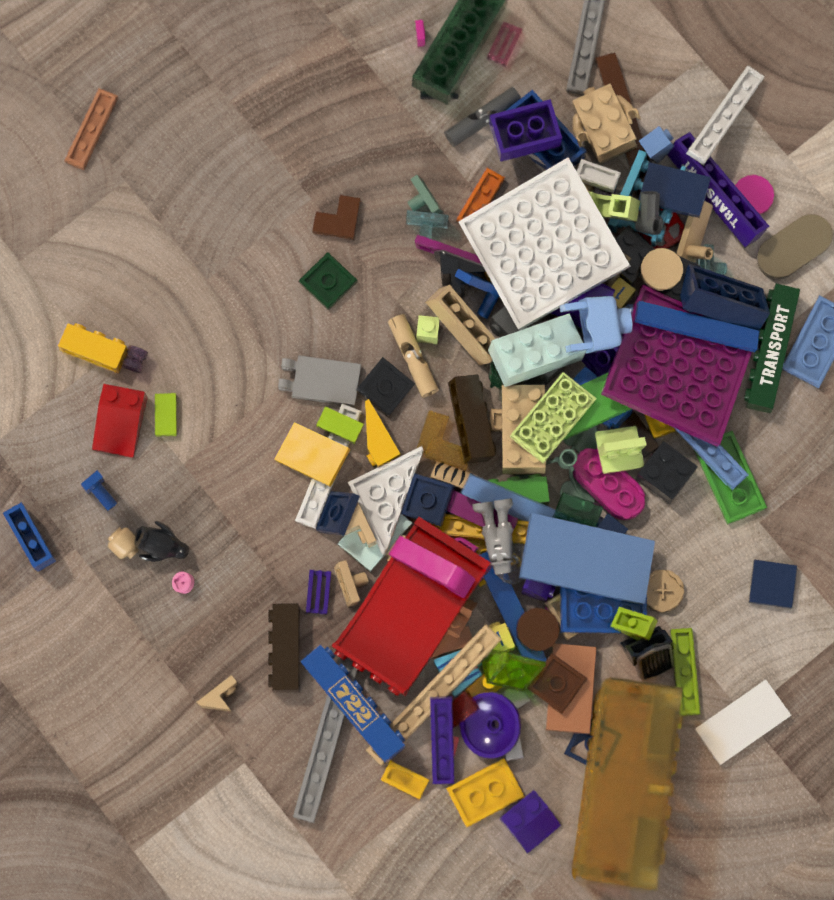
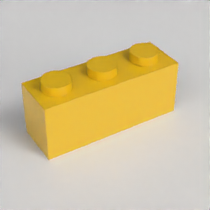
[58,323,129,373]

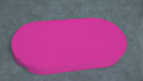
[573,448,645,520]

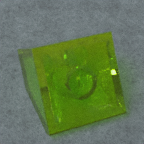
[482,650,546,692]

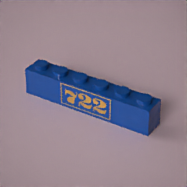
[301,645,406,764]

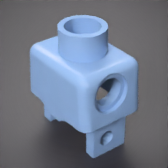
[560,296,632,353]

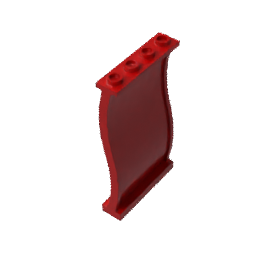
[331,516,492,697]

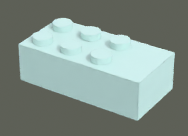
[488,314,587,387]

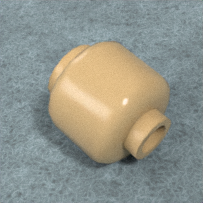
[108,527,139,559]

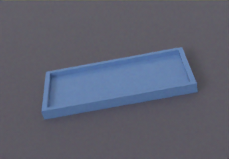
[519,513,655,605]

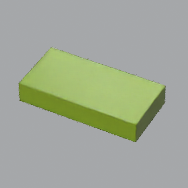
[155,393,177,437]
[316,406,364,444]

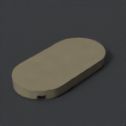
[757,214,833,279]

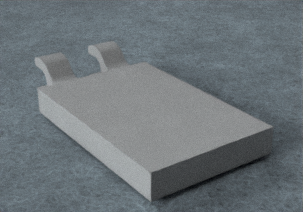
[278,355,361,407]

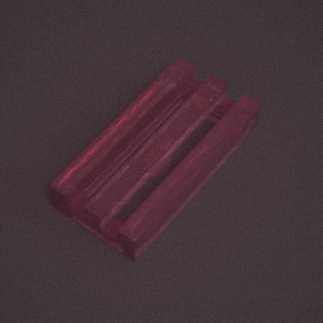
[487,21,522,67]

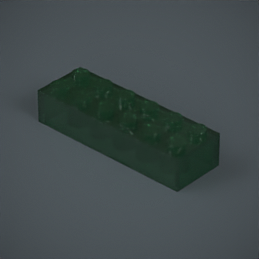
[412,0,508,105]

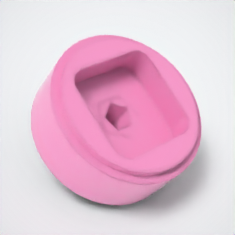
[172,571,194,594]

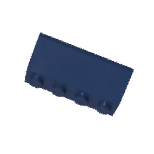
[680,264,770,331]

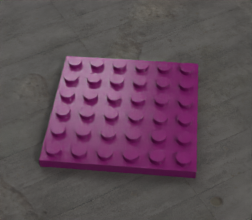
[601,285,752,447]

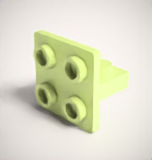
[595,426,646,474]

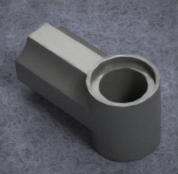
[635,191,663,235]

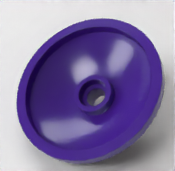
[460,692,521,758]

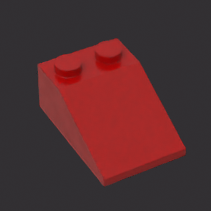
[92,384,148,458]

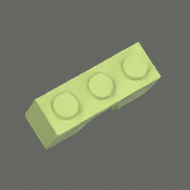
[588,191,640,222]

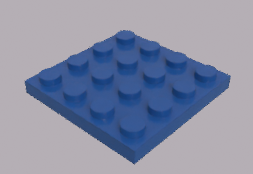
[560,587,647,634]

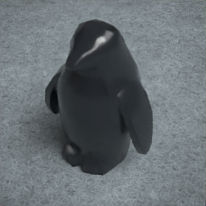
[134,521,189,562]

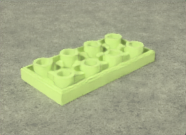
[510,372,597,464]

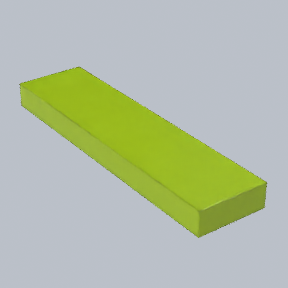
[670,628,700,716]

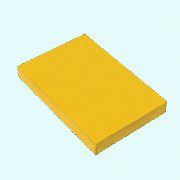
[274,422,350,487]
[446,758,525,828]

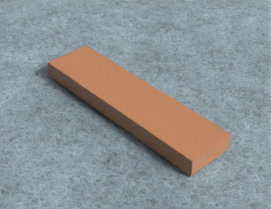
[64,88,118,170]

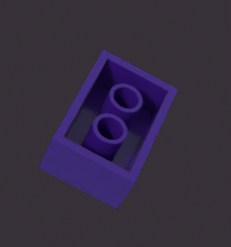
[489,99,562,162]

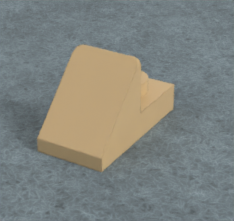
[345,503,377,548]
[197,675,238,712]

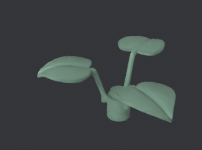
[514,425,598,512]

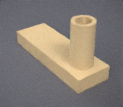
[676,201,713,263]

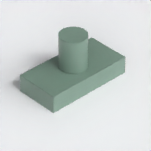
[407,175,443,216]

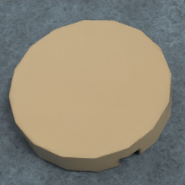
[641,248,683,291]
[647,570,684,613]

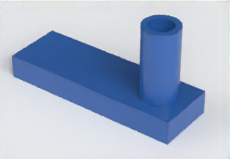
[455,269,500,319]
[81,470,117,511]

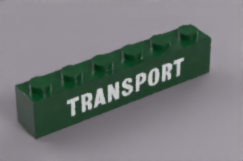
[743,283,800,413]

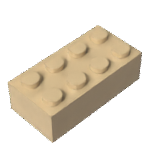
[502,385,546,474]

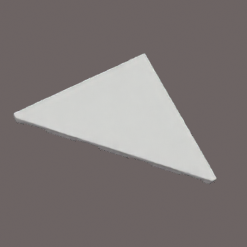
[348,446,424,555]

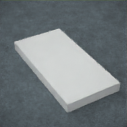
[694,680,791,765]

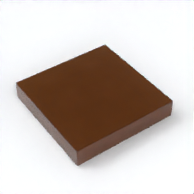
[527,653,587,714]

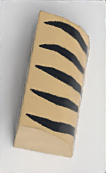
[430,461,478,492]

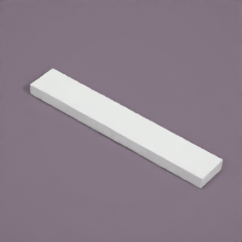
[686,65,764,165]
[295,404,362,529]

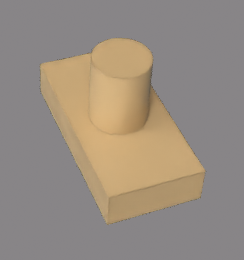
[334,560,368,607]

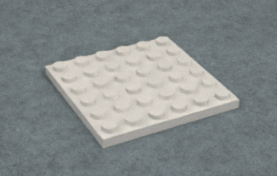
[459,158,631,331]

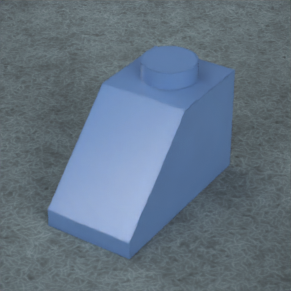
[639,126,674,163]

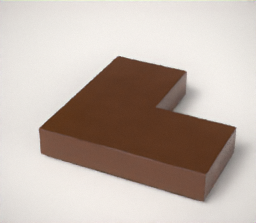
[312,195,361,240]

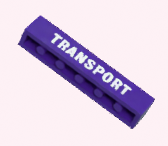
[667,132,770,248]

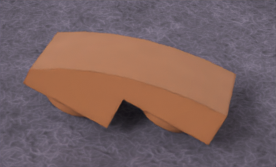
[431,626,472,659]

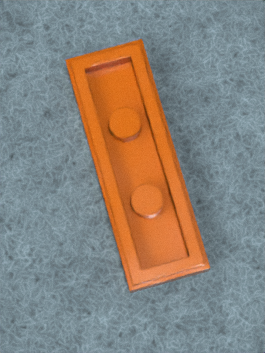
[456,168,505,223]

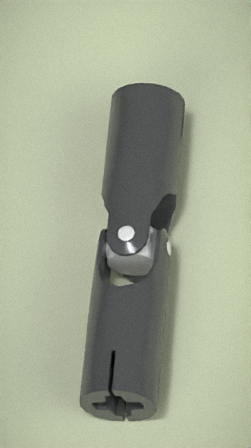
[444,87,521,147]

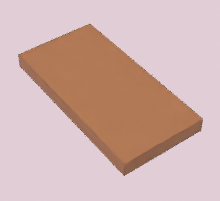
[546,643,596,734]

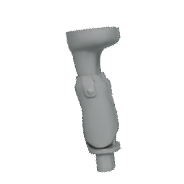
[473,498,514,575]

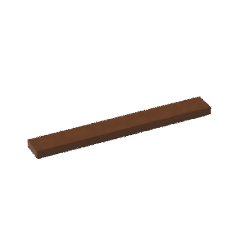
[595,52,650,198]

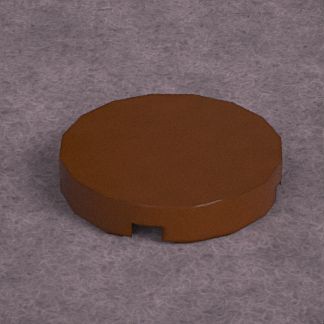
[516,608,559,651]

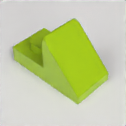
[611,607,658,640]

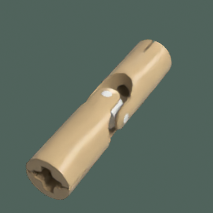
[388,314,439,398]

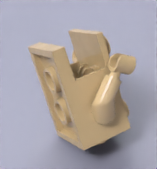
[572,84,641,165]

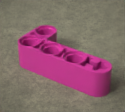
[388,536,476,598]

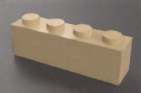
[425,285,495,366]

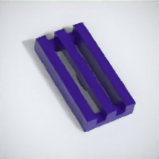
[306,570,331,615]

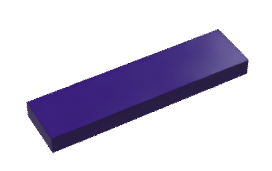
[430,696,455,784]

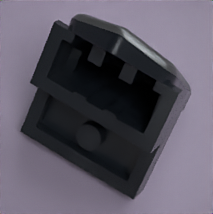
[434,250,484,298]
[620,626,674,680]

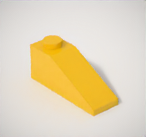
[365,399,400,468]

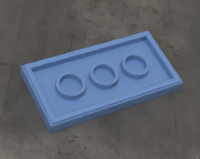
[782,295,834,388]

